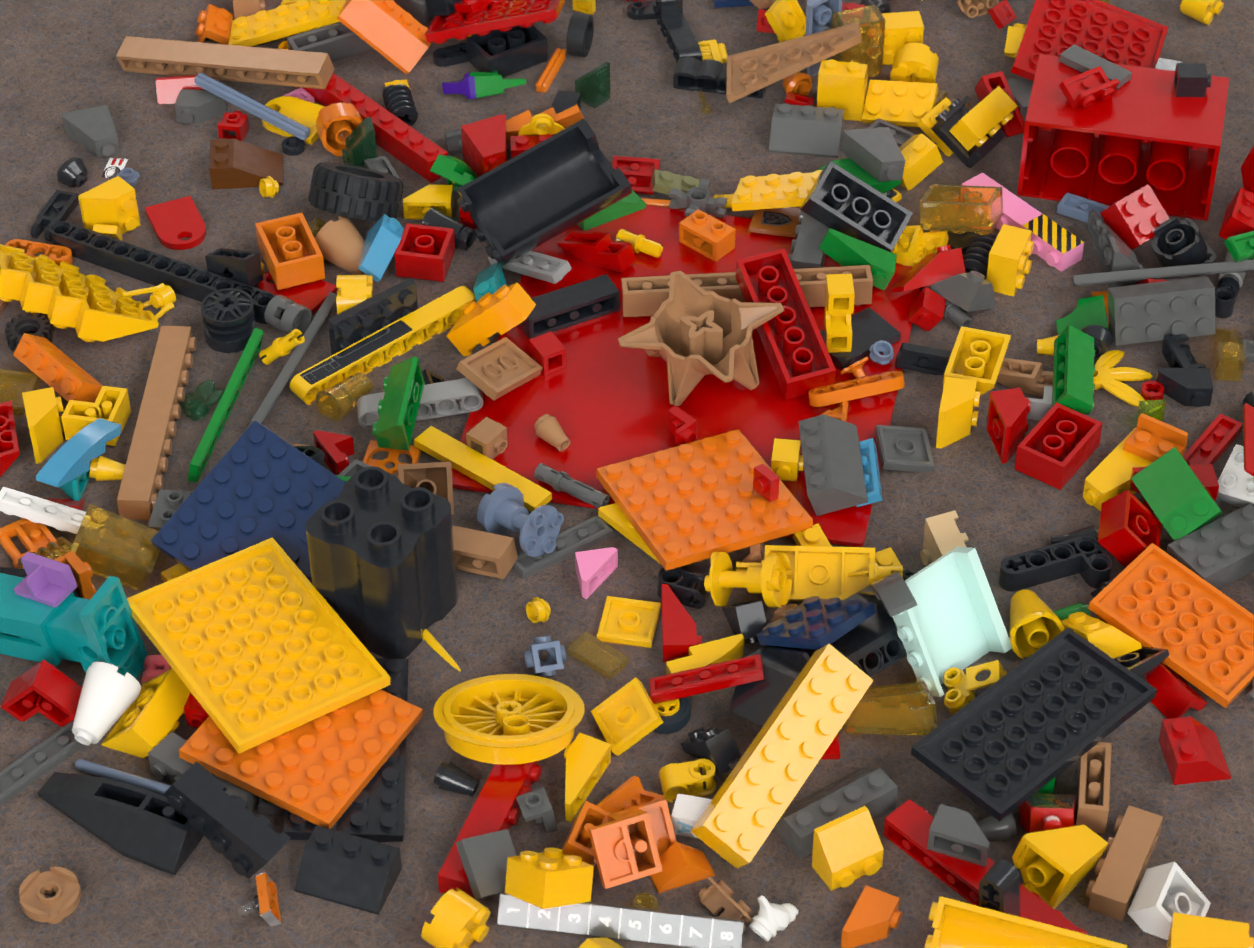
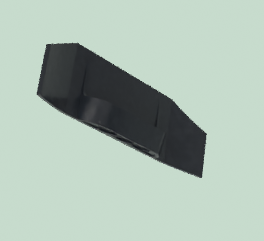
[730,585,907,727]

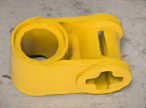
[658,759,716,802]

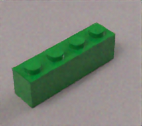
[1052,325,1095,415]

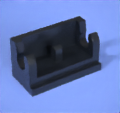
[1162,334,1207,368]

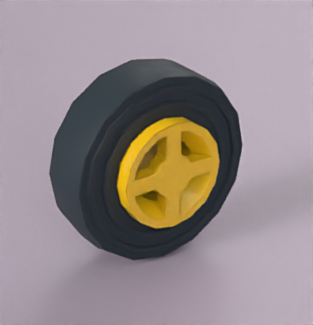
[648,692,691,734]

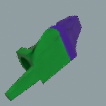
[442,71,526,99]

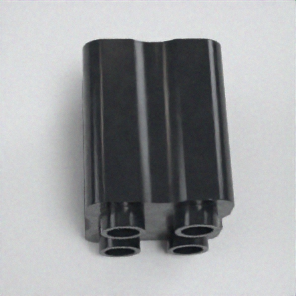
[305,466,457,659]

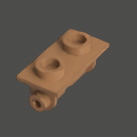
[698,876,754,933]

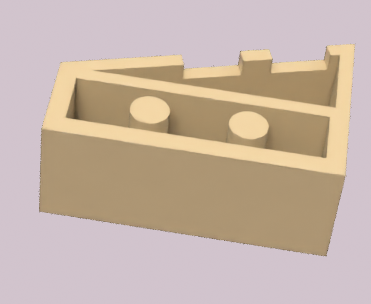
[920,510,988,581]

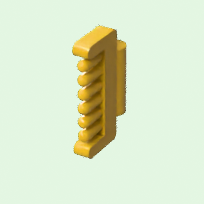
[698,40,728,63]

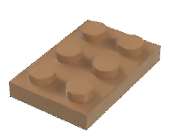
[456,337,543,400]

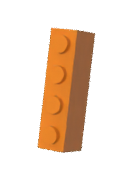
[13,333,103,403]

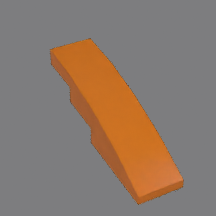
[506,105,586,143]

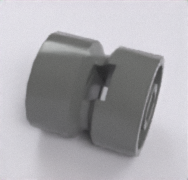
[264,295,312,338]

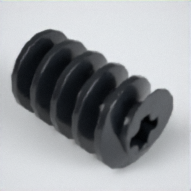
[382,84,418,126]
[963,236,995,279]

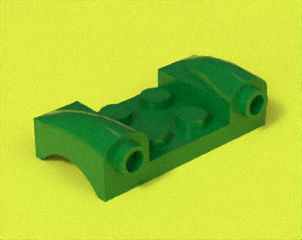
[430,154,477,192]

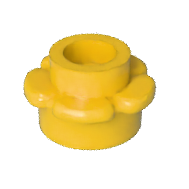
[259,176,279,198]
[526,597,551,623]

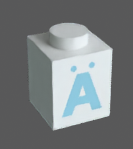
[671,794,712,839]

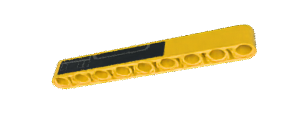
[289,286,477,405]

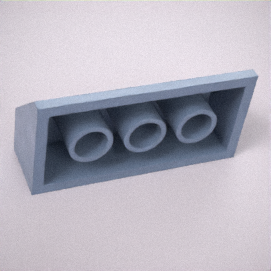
[804,0,842,78]

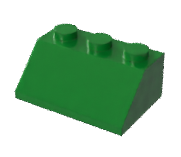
[372,357,425,451]

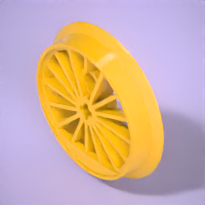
[433,674,585,765]

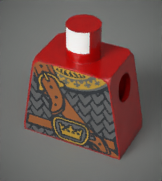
[1018,793,1077,834]

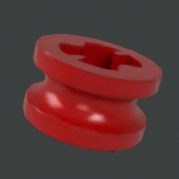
[1140,381,1164,404]

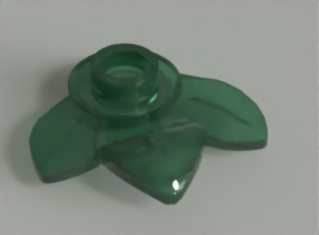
[181,380,225,421]

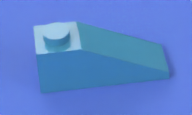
[358,214,404,282]

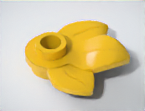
[519,114,564,136]

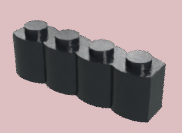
[673,57,766,99]

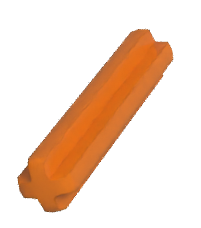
[535,48,567,93]

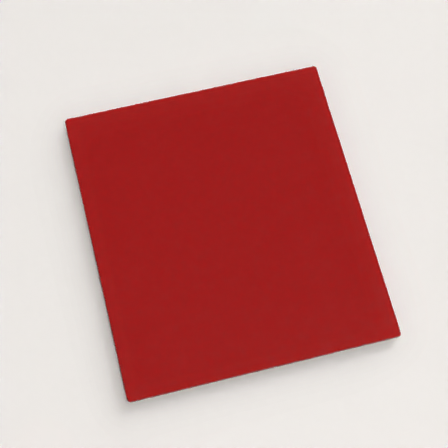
[452,205,920,547]

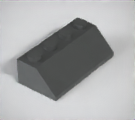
[798,414,868,516]
[773,768,898,859]

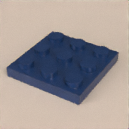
[757,596,876,650]

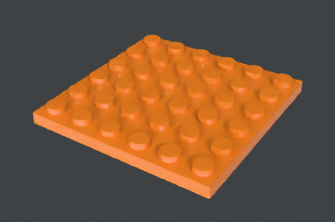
[596,429,813,571]
[179,689,423,829]

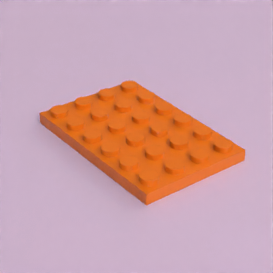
[1088,543,1254,709]

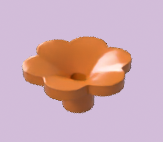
[841,357,869,379]

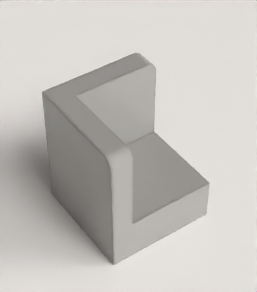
[1027,386,1053,420]

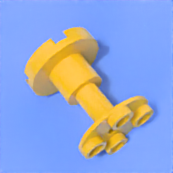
[704,552,792,608]

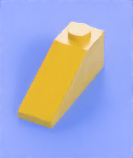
[564,733,611,822]

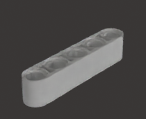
[357,378,483,428]

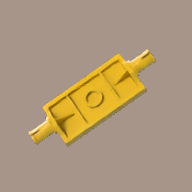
[714,170,822,211]
[736,545,903,602]

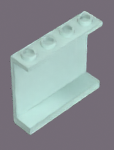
[893,546,1012,697]

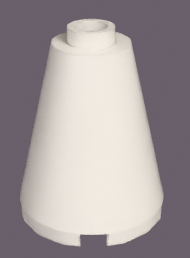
[72,662,142,745]

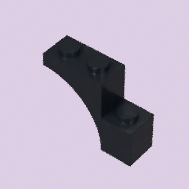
[680,726,742,783]

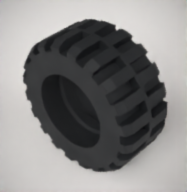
[308,162,404,221]

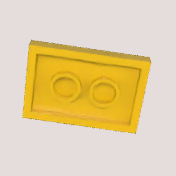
[862,80,938,127]

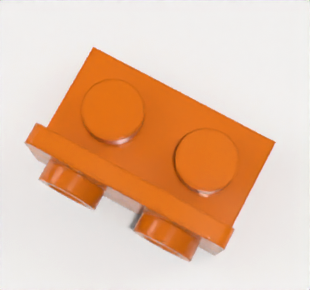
[1123,413,1188,463]

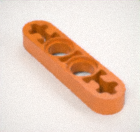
[808,371,905,407]

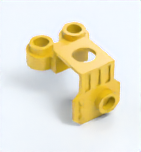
[943,660,1007,715]

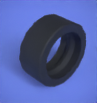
[566,13,594,57]

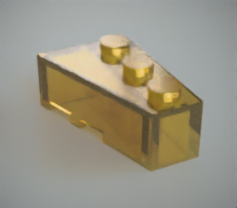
[843,682,937,736]

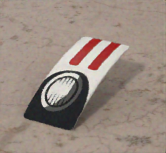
[102,158,128,178]

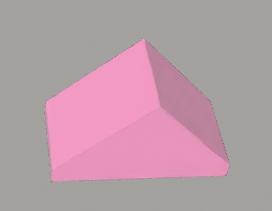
[575,547,618,599]

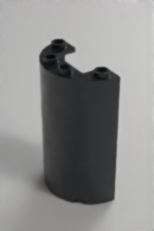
[457,119,632,266]

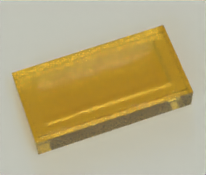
[568,632,629,680]

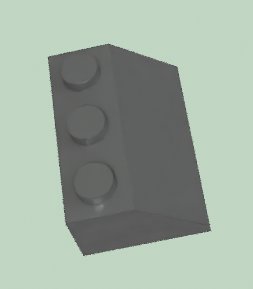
[769,103,844,158]

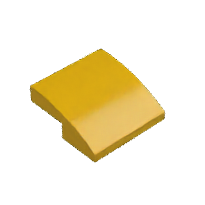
[891,225,949,267]

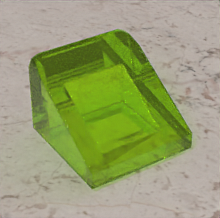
[1137,399,1166,421]

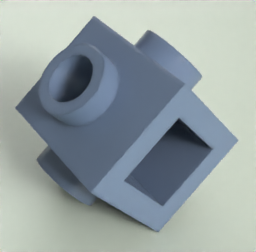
[524,635,566,677]

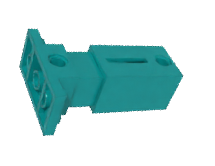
[0,573,148,679]

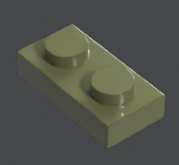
[651,169,699,195]

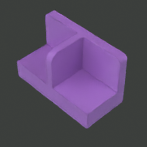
[14,552,77,607]

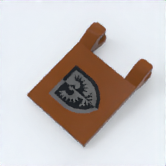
[749,206,802,238]

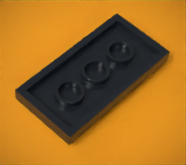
[328,278,418,356]

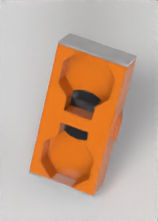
[237,872,281,926]

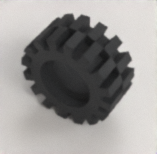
[5,312,53,351]

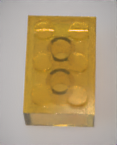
[831,5,885,77]
[919,184,1003,235]
[70,504,160,591]

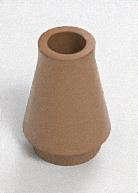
[534,414,571,452]

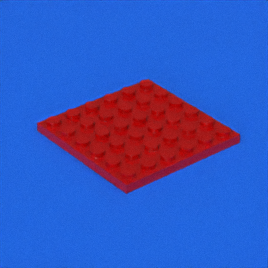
[1011,0,1168,81]

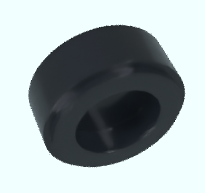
[281,136,305,156]

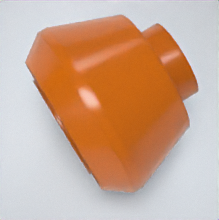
[782,72,812,96]

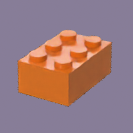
[255,213,325,290]

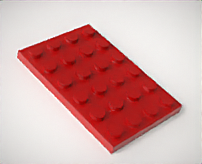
[425,0,565,44]

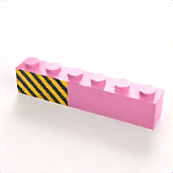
[960,172,1084,271]

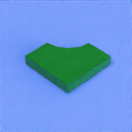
[1056,295,1109,335]

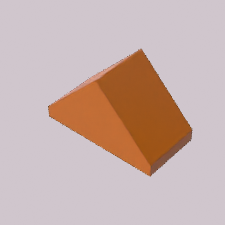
[650,841,715,893]

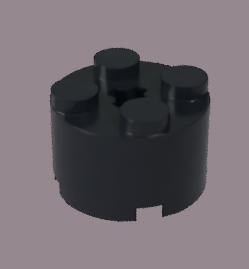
[1151,218,1208,267]

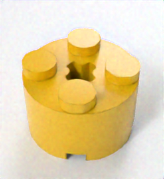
[1180,0,1224,25]
[890,43,939,83]
[336,275,373,314]
[421,888,490,948]

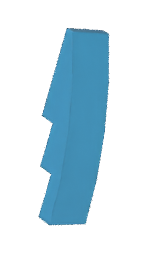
[36,418,121,488]

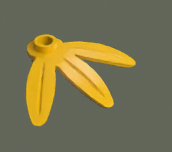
[1093,350,1153,409]

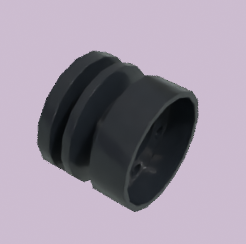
[201,288,257,353]

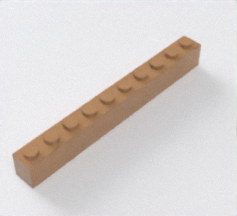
[116,36,334,89]
[621,265,873,317]
[117,326,197,520]

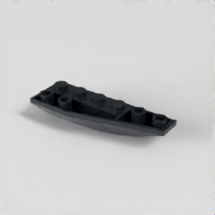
[38,772,204,876]

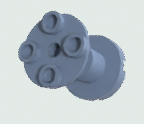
[477,483,564,557]

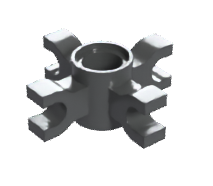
[669,178,727,218]

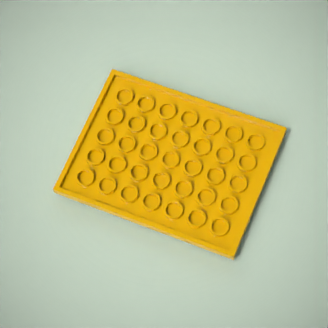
[127,537,390,754]

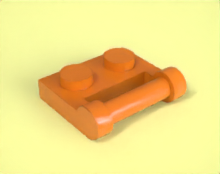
[0,518,61,569]

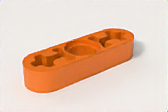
[5,239,73,265]

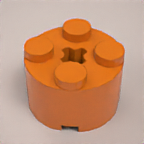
[316,103,367,157]

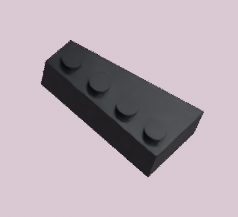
[163,762,291,879]

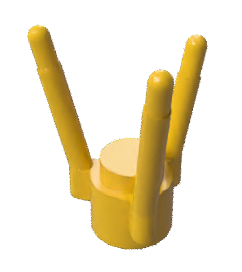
[122,283,176,320]

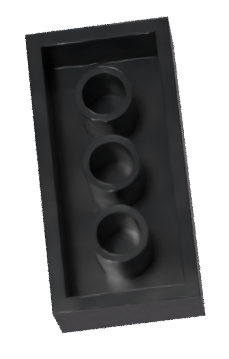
[800,161,913,252]

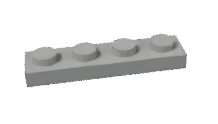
[488,251,572,284]

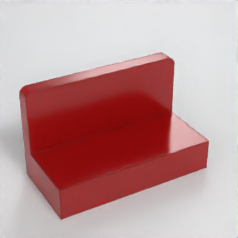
[1147,664,1207,719]

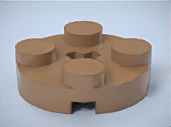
[19,867,82,924]

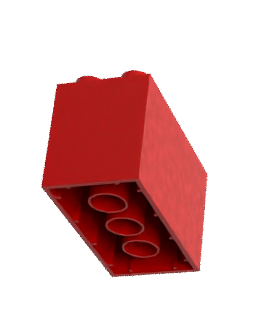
[1017,54,1229,221]

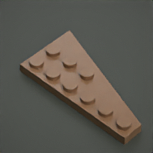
[726,22,862,103]

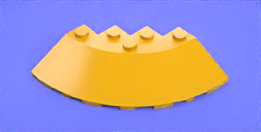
[0,244,159,343]

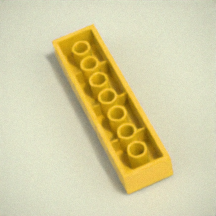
[690,644,874,868]

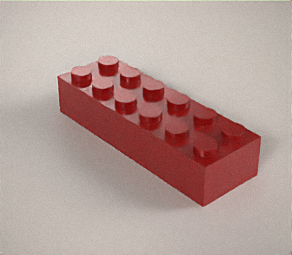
[735,248,836,400]

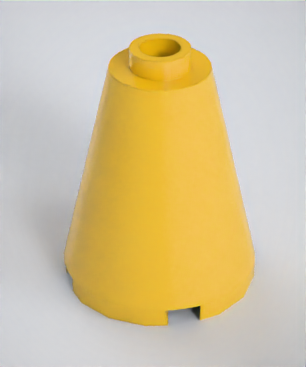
[1009,590,1065,659]

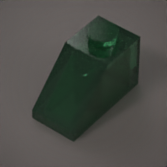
[575,61,610,109]
[342,117,377,168]

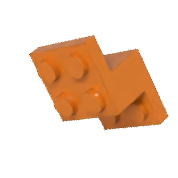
[588,798,677,889]

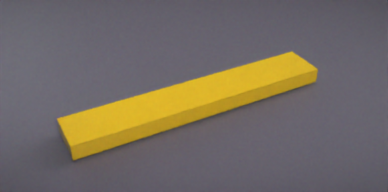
[414,426,552,512]

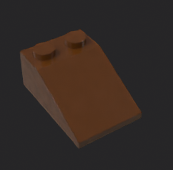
[209,138,283,190]

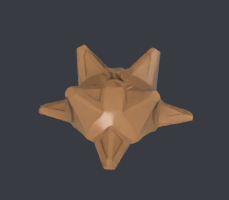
[618,271,784,406]

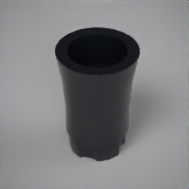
[421,207,475,251]

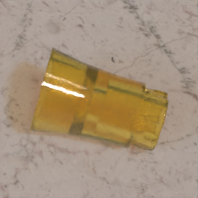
[316,372,373,423]

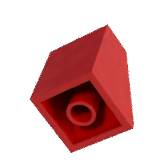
[461,114,508,178]

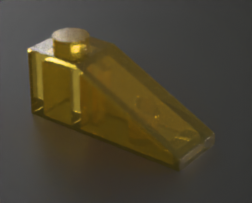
[1212,328,1245,382]

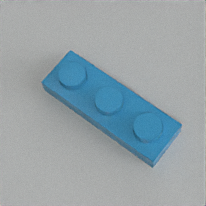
[856,438,882,507]

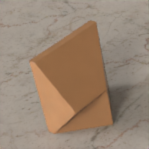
[398,462,454,515]

